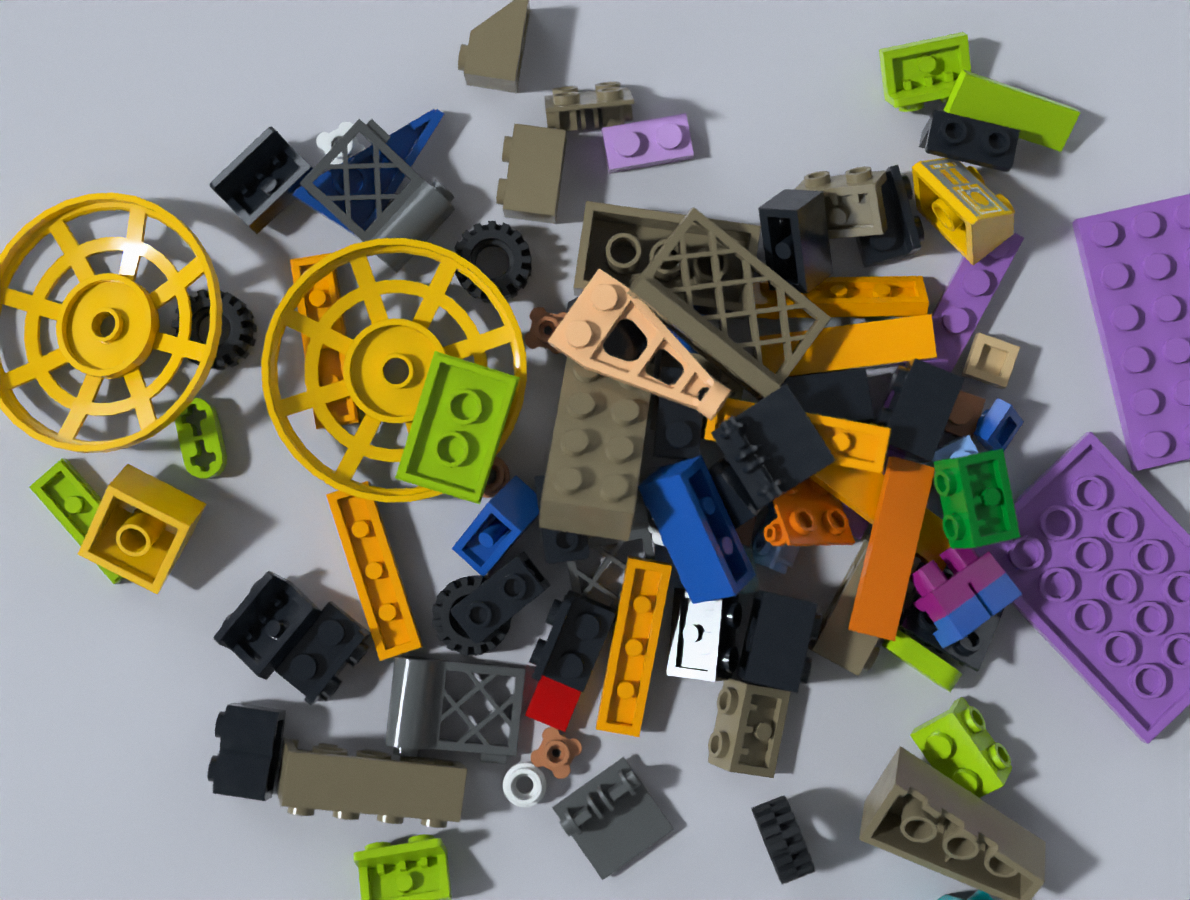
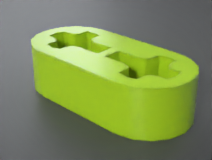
[175,398,227,479]
[881,629,962,692]

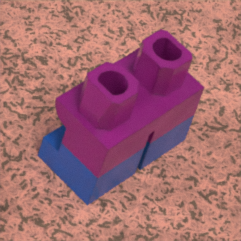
[910,547,1022,648]

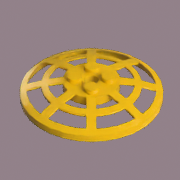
[0,192,222,453]
[261,238,527,503]

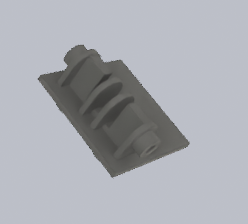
[552,756,674,880]

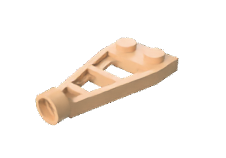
[548,268,732,421]

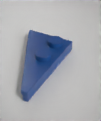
[292,109,444,239]

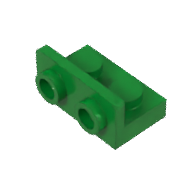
[934,449,1020,549]

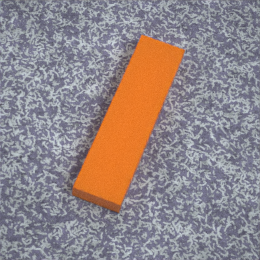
[848,457,935,641]

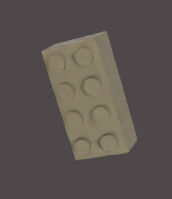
[573,201,761,320]
[539,357,655,541]

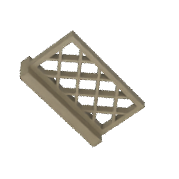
[627,207,831,401]

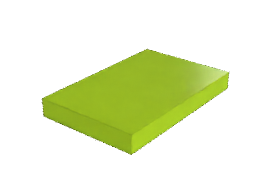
[395,351,520,505]

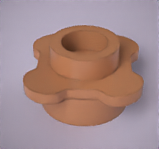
[524,307,566,354]
[531,727,582,779]

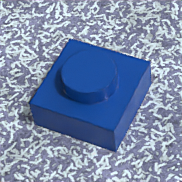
[973,398,1024,451]

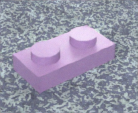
[602,113,694,173]

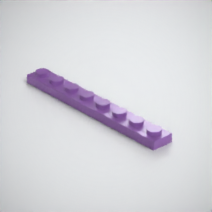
[841,232,1024,540]

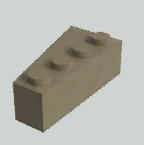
[276,738,467,828]
[859,746,1046,900]

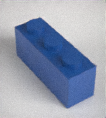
[638,456,756,604]

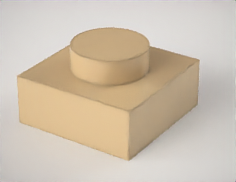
[961,333,1020,389]

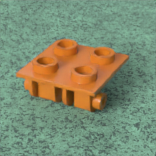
[764,477,855,547]

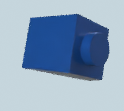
[451,475,539,577]

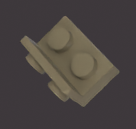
[795,166,888,239]
[708,678,791,778]

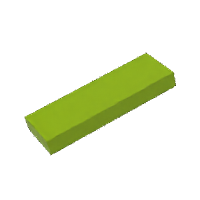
[943,69,1081,152]
[30,458,125,584]

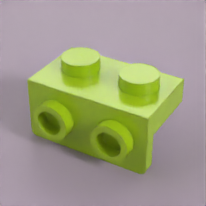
[879,32,971,112]
[910,697,1012,798]
[353,834,452,900]

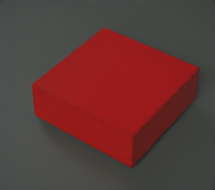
[525,676,581,732]

